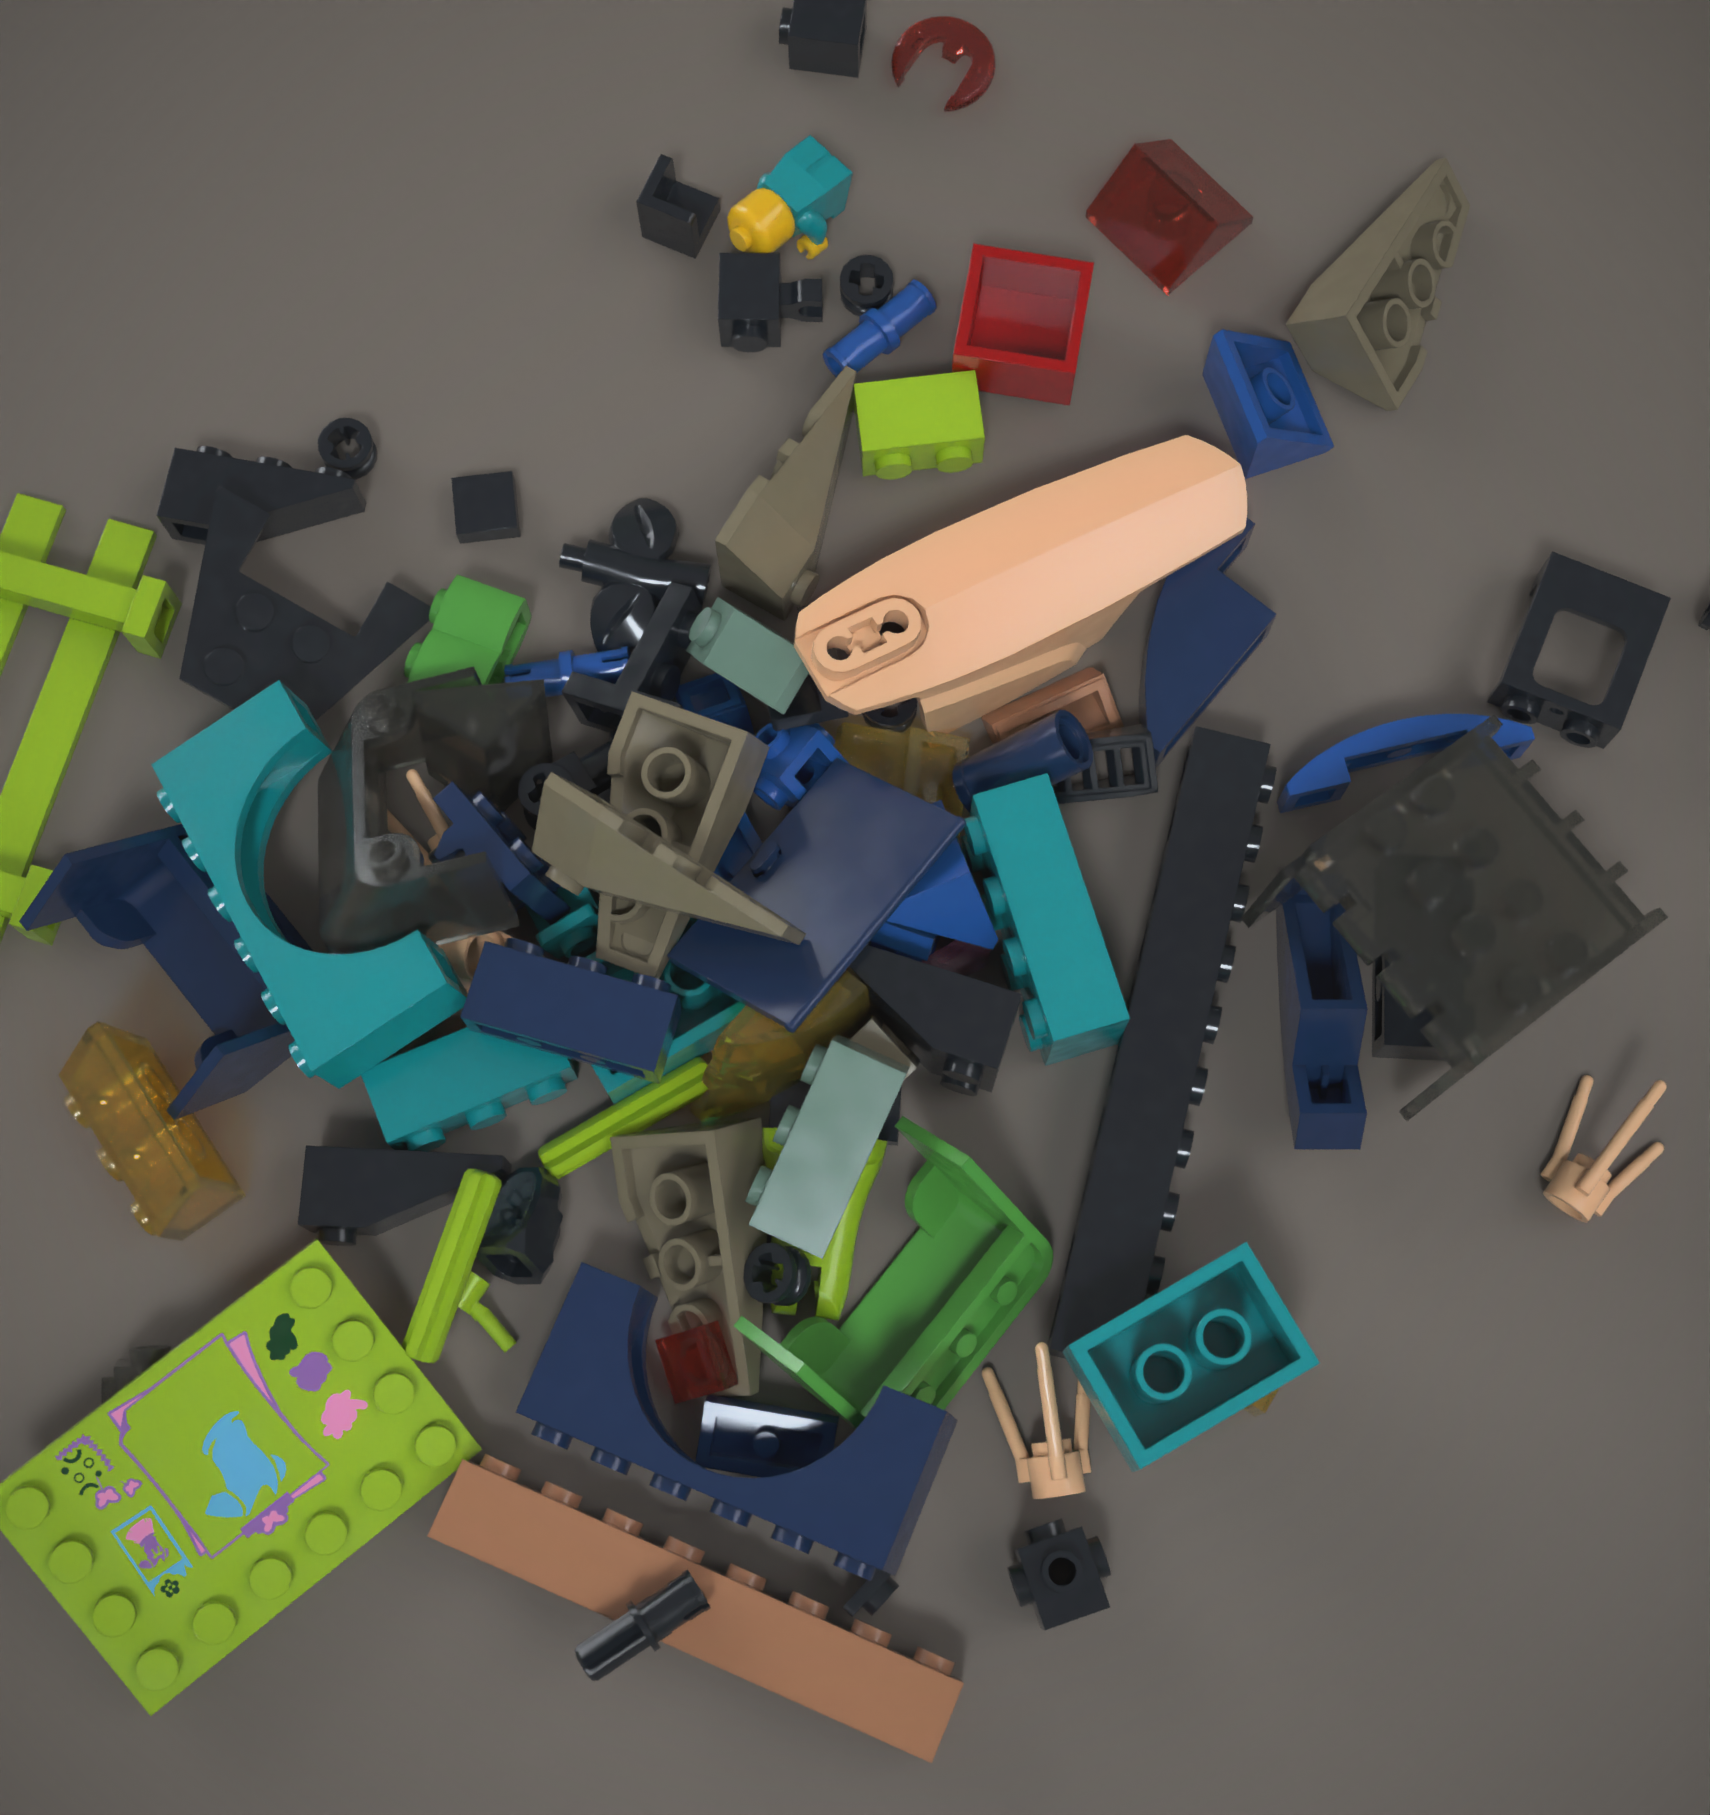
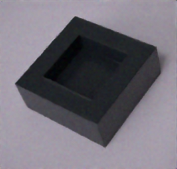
[451,471,520,544]

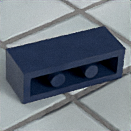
[460,938,683,1084]

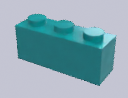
[361,1027,578,1152]

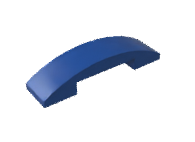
[1277,714,1535,813]

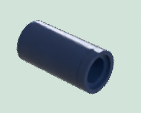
[952,710,1093,813]

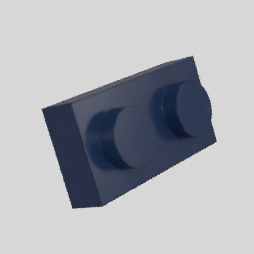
[696,1394,839,1478]

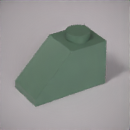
[686,597,809,715]

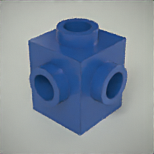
[753,723,849,811]

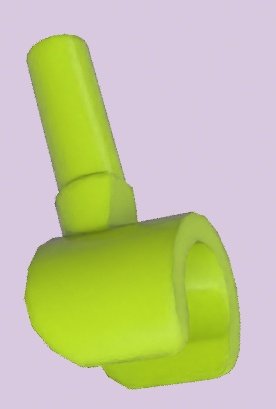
[458,1271,517,1353]

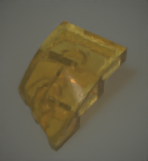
[690,971,872,1122]

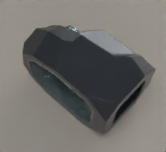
[476,1167,563,1285]

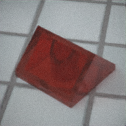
[1085,139,1254,296]

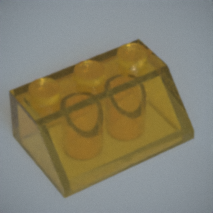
[59,1021,246,1241]

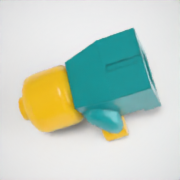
[727,135,853,260]

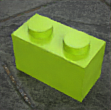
[854,370,985,480]

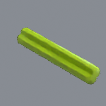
[537,1057,716,1179]
[402,1168,502,1363]

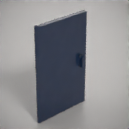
[667,758,966,1033]

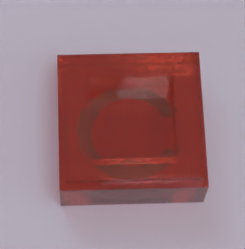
[655,1320,738,1404]

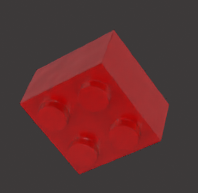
[952,243,1094,406]

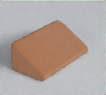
[981,667,1124,744]

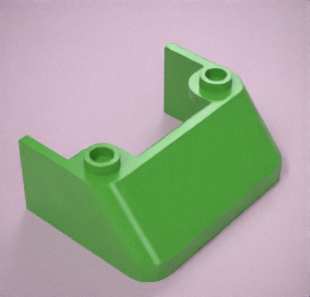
[734,1116,1053,1430]

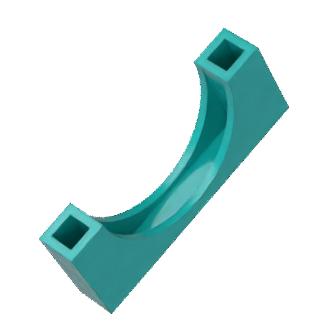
[151,680,468,1089]

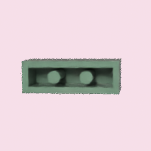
[745,1034,910,1259]

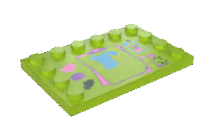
[0,1238,482,1716]

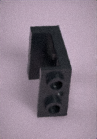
[1487,551,1671,749]

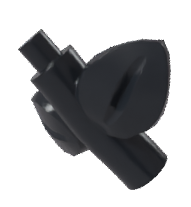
[559,498,711,652]

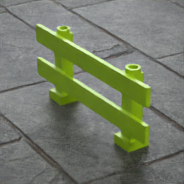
[0,493,182,946]

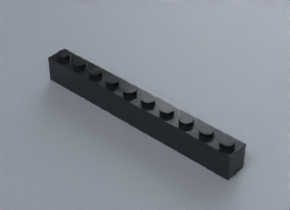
[1047,726,1277,1359]

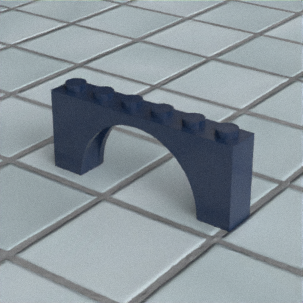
[516,1262,958,1581]

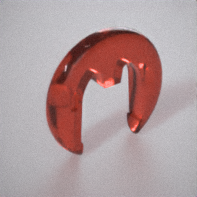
[891,16,996,112]

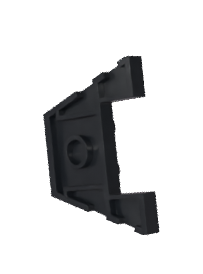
[179,485,431,721]

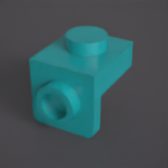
[525,887,599,959]

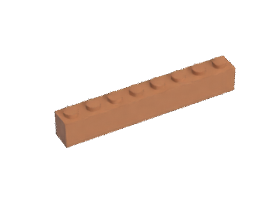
[427,1453,964,1763]

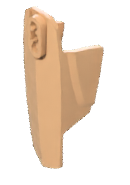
[794,435,1247,739]

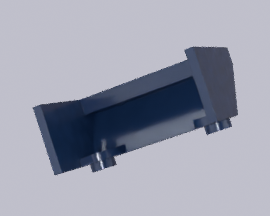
[19,824,314,1120]

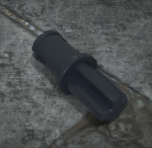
[575,1570,711,1681]

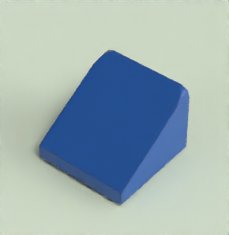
[675,673,755,736]

